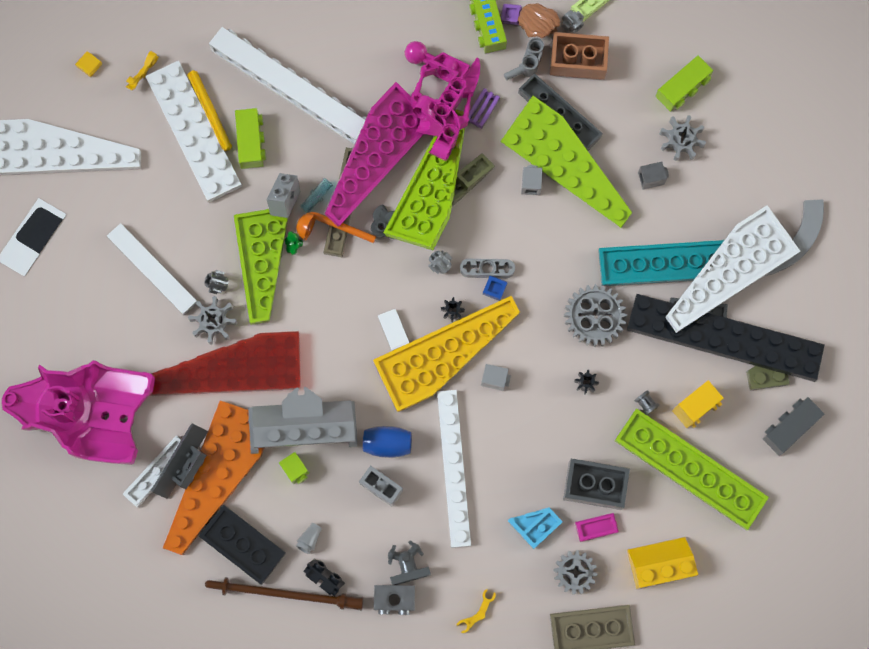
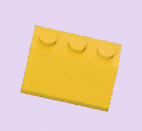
[627,537,698,589]

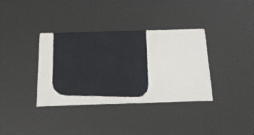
[0,198,66,276]

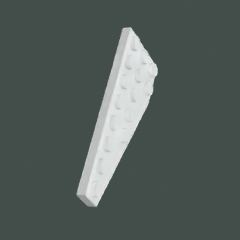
[0,119,141,175]
[665,206,800,333]

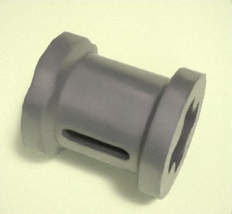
[634,390,660,415]

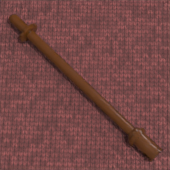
[205,577,364,611]

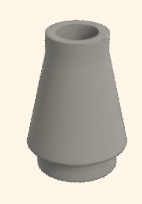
[296,523,322,554]

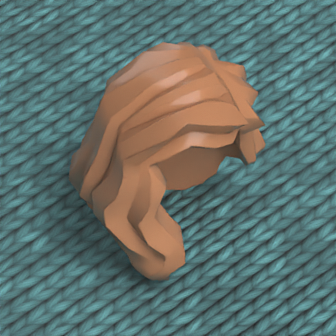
[518,3,560,38]

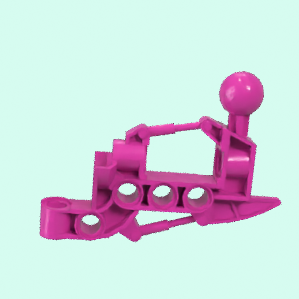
[404,41,480,161]

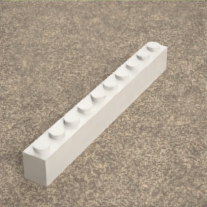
[209,27,366,145]

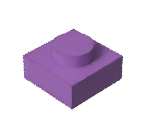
[501,4,522,25]

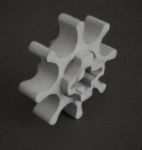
[659,115,706,161]
[188,296,237,345]

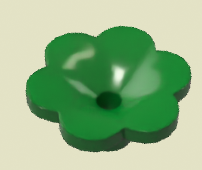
[285,231,303,255]

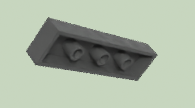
[518,73,603,151]

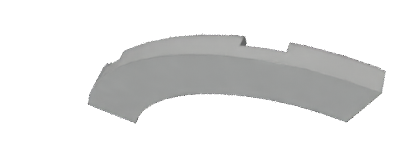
[765,199,824,276]

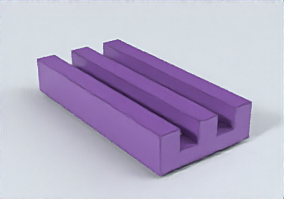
[468,88,500,129]

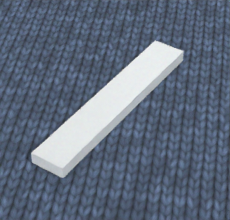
[107,223,197,315]

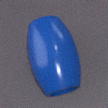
[363,426,412,458]

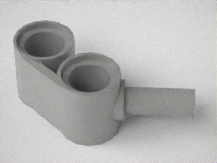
[504,38,544,80]

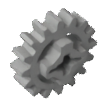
[553,550,597,594]

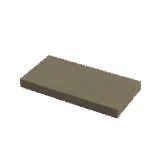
[550,605,635,649]

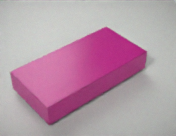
[575,513,619,542]

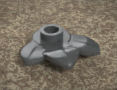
[371,205,394,239]

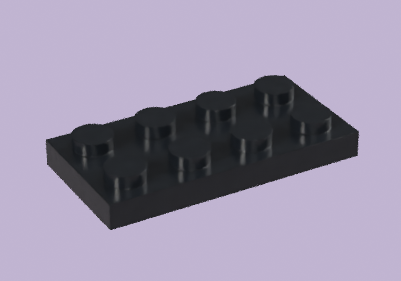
[199,505,286,585]

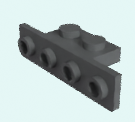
[151,423,208,499]

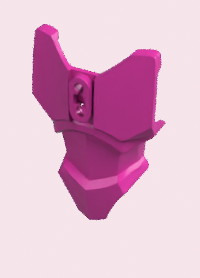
[2,360,155,465]

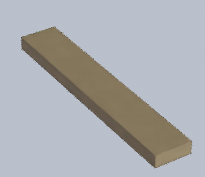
[323,147,353,257]

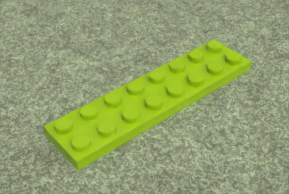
[615,408,769,531]

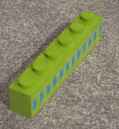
[469,0,507,54]

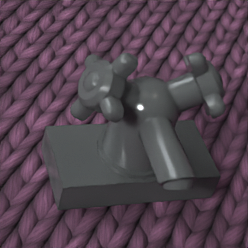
[388,540,431,585]

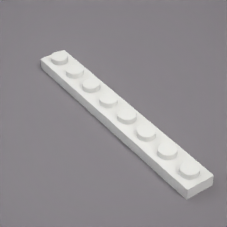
[437,390,471,548]

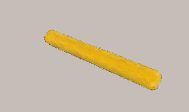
[187,70,232,152]

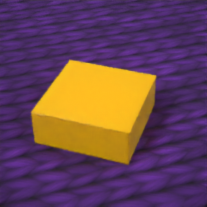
[75,51,102,78]

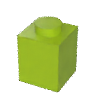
[279,452,309,484]

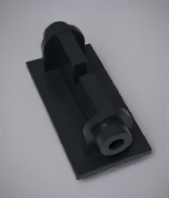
[303,558,345,596]

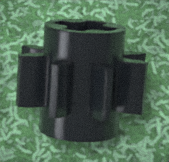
[441,297,465,322]
[574,370,599,395]

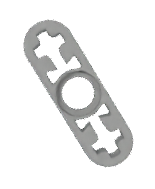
[460,259,515,278]

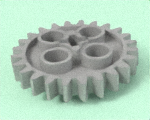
[564,284,627,347]

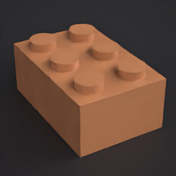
[550,32,609,80]

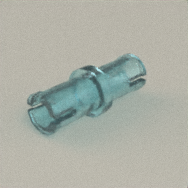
[300,178,333,213]

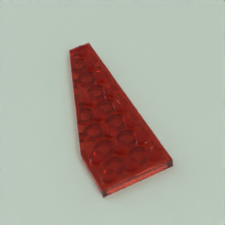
[149,331,301,396]

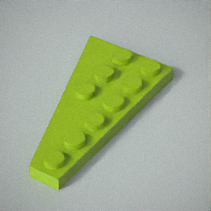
[234,209,288,325]

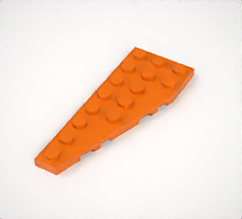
[163,401,265,555]

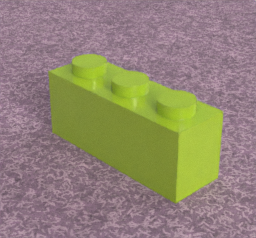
[655,55,713,112]
[235,108,266,169]

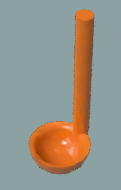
[296,212,376,243]

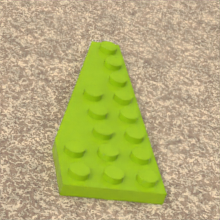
[500,96,632,228]
[383,109,465,251]

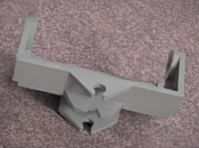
[248,387,357,454]

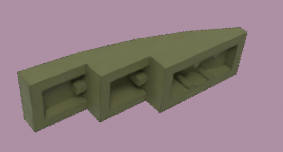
[452,153,495,207]

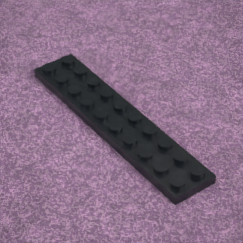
[627,294,825,382]

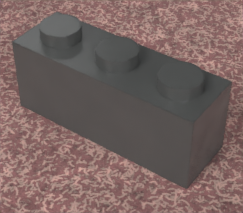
[763,397,825,456]

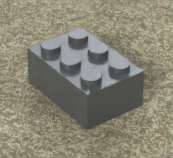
[563,458,630,510]

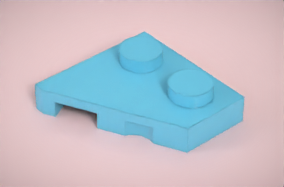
[508,507,563,549]

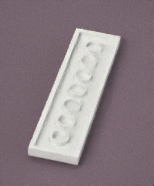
[145,61,242,203]

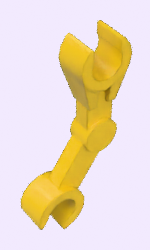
[125,51,159,91]
[457,589,496,633]

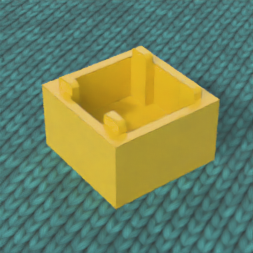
[672,380,724,428]

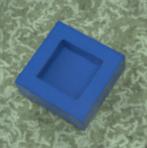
[483,276,507,301]

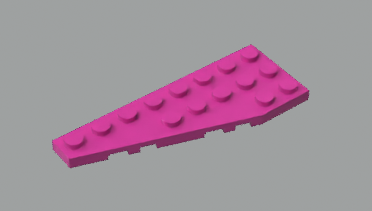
[324,82,423,227]

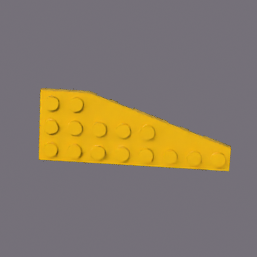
[373,296,520,412]

